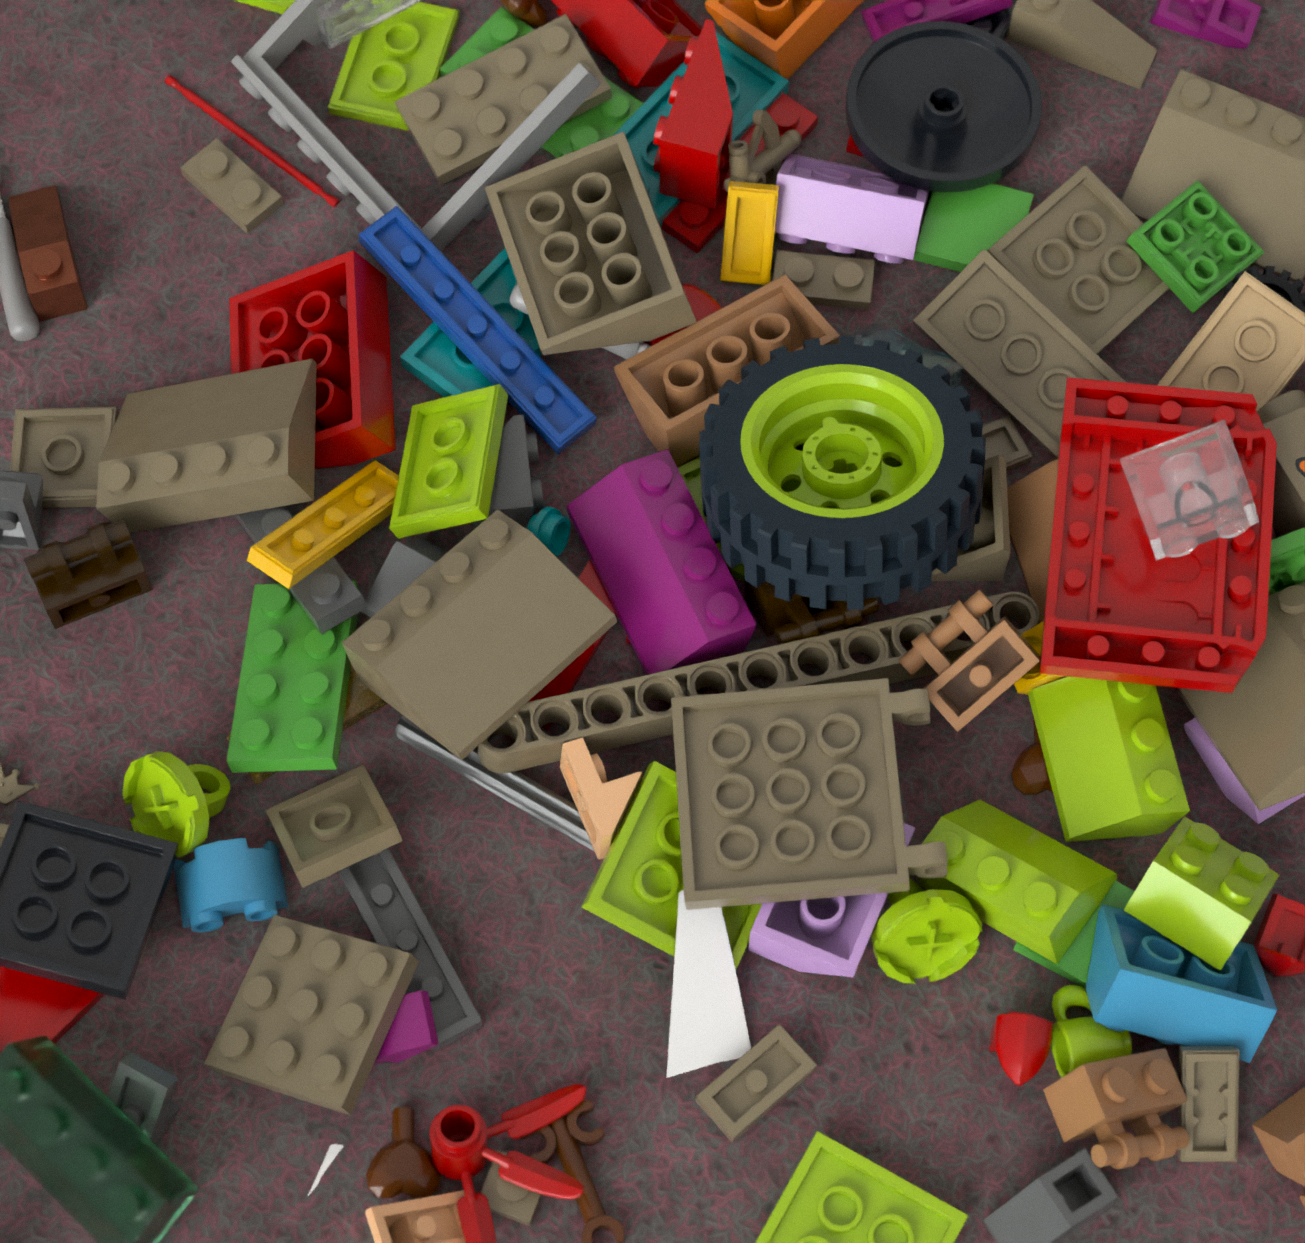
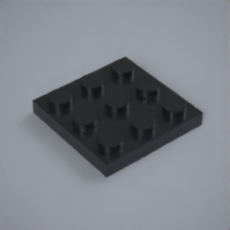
[0,801,178,1000]

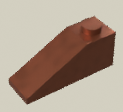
[8,185,88,322]

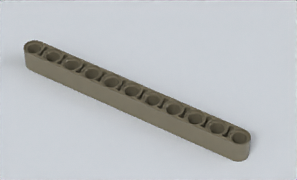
[478,592,1040,774]

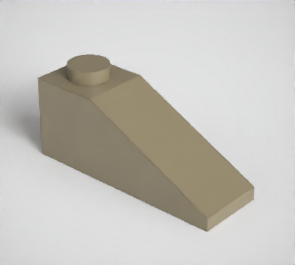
[1007,0,1158,89]

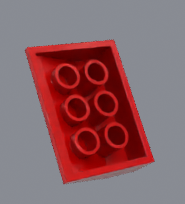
[229,250,396,469]

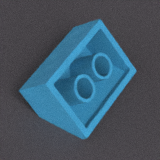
[1086,904,1277,1063]

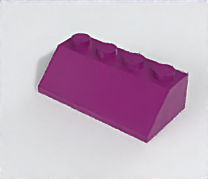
[566,449,756,675]

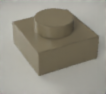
[481,1150,542,1226]

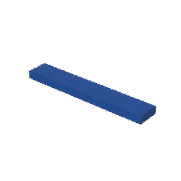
[359,206,597,454]

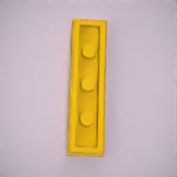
[247,460,399,589]

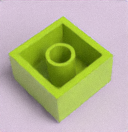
[1124,816,1280,971]

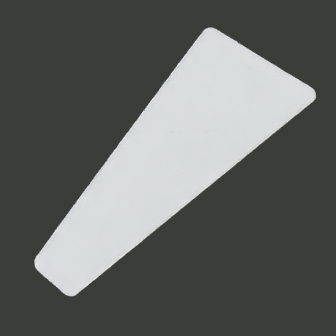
[666,890,751,1078]

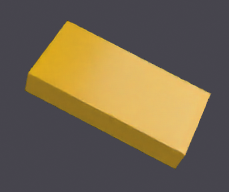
[720,181,779,285]

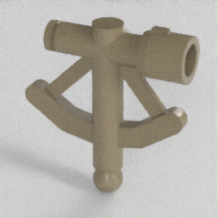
[725,109,802,192]

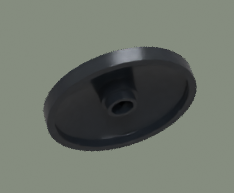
[845,21,1042,192]

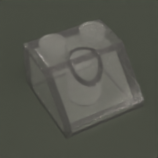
[1120,420,1259,560]

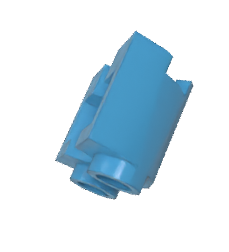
[173,838,288,932]

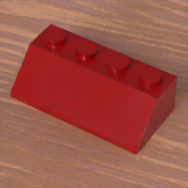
[551,0,703,88]

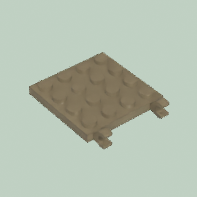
[671,678,947,910]

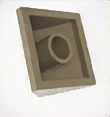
[932,455,1011,581]

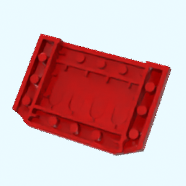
[1040,377,1277,693]

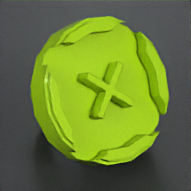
[122,751,231,858]
[871,878,982,984]

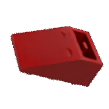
[653,19,733,209]

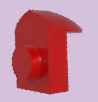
[1254,894,1305,977]
[989,1012,1053,1086]

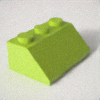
[1028,676,1190,842]
[917,800,1117,964]

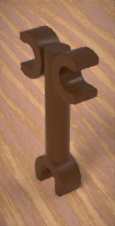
[521,1100,624,1243]

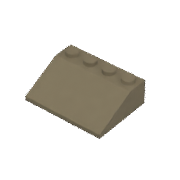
[1121,69,1305,282]
[485,131,697,355]
[96,359,317,532]
[342,510,617,760]
[1175,582,1305,811]

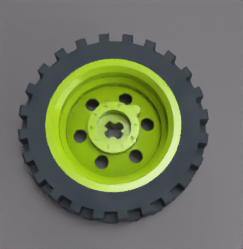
[699,336,986,610]

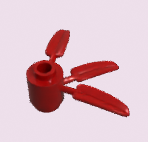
[429,1084,586,1243]

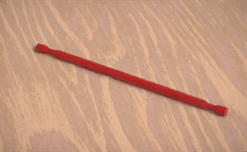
[165,75,341,208]

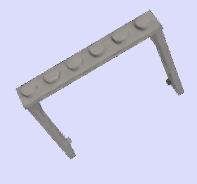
[231,0,601,252]

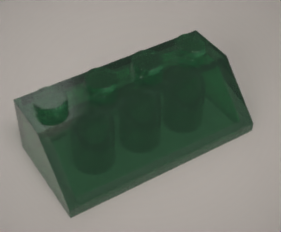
[0,1035,199,1243]

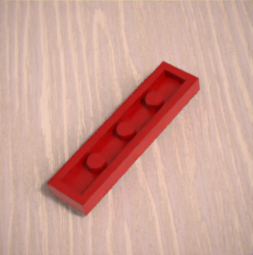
[661,93,818,254]

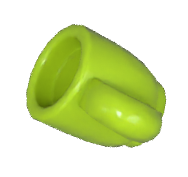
[1051,985,1132,1078]

